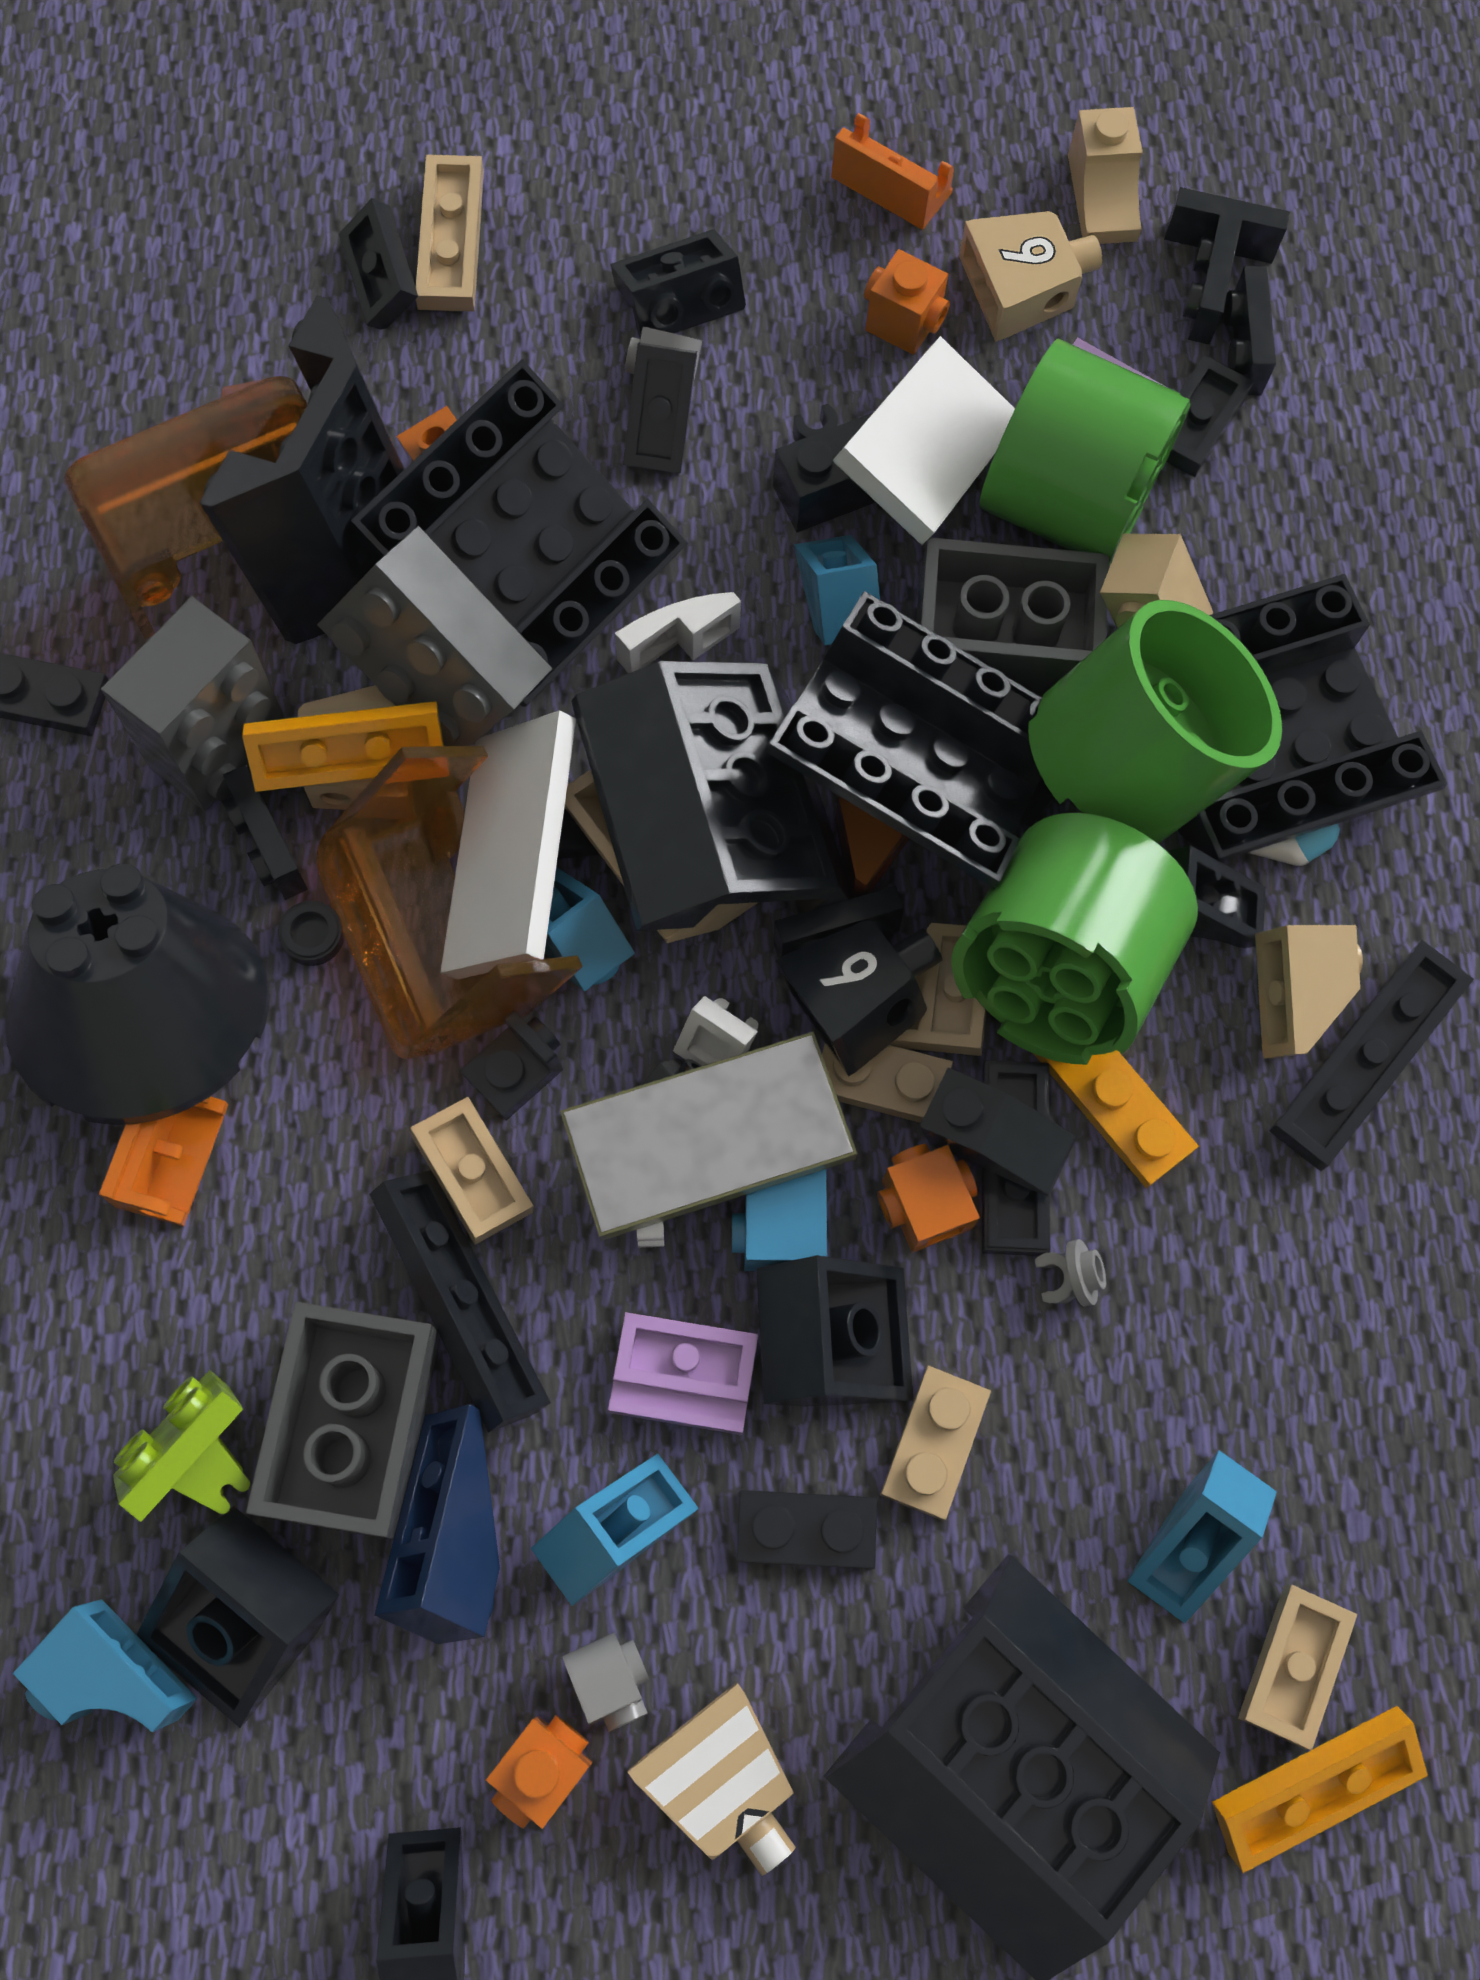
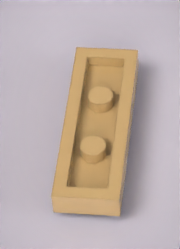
[416,155,484,312]

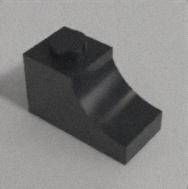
[1167,846,1266,948]

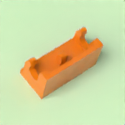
[831,113,954,230]
[99,1096,229,1227]

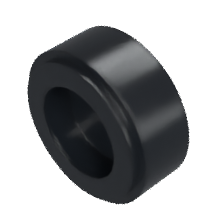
[278,901,344,966]

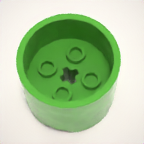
[979,338,1191,566]
[1028,600,1282,844]
[951,813,1198,1065]

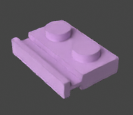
[608,1312,758,1435]

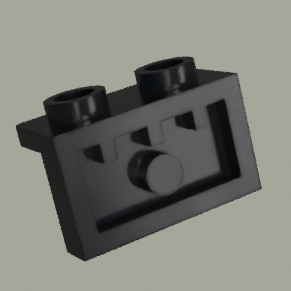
[610,229,746,338]

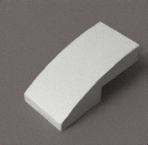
[615,592,741,673]

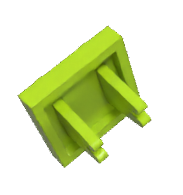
[113,1370,250,1522]

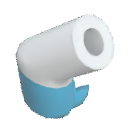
[1248,824,1340,866]

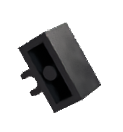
[773,404,876,533]

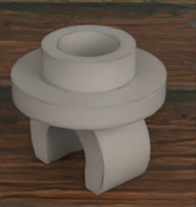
[1035,1239,1106,1307]

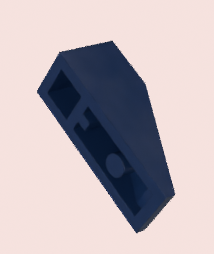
[374,1404,500,1644]

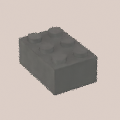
[317,526,552,762]
[916,537,1109,692]
[101,596,285,811]
[246,1301,441,1540]

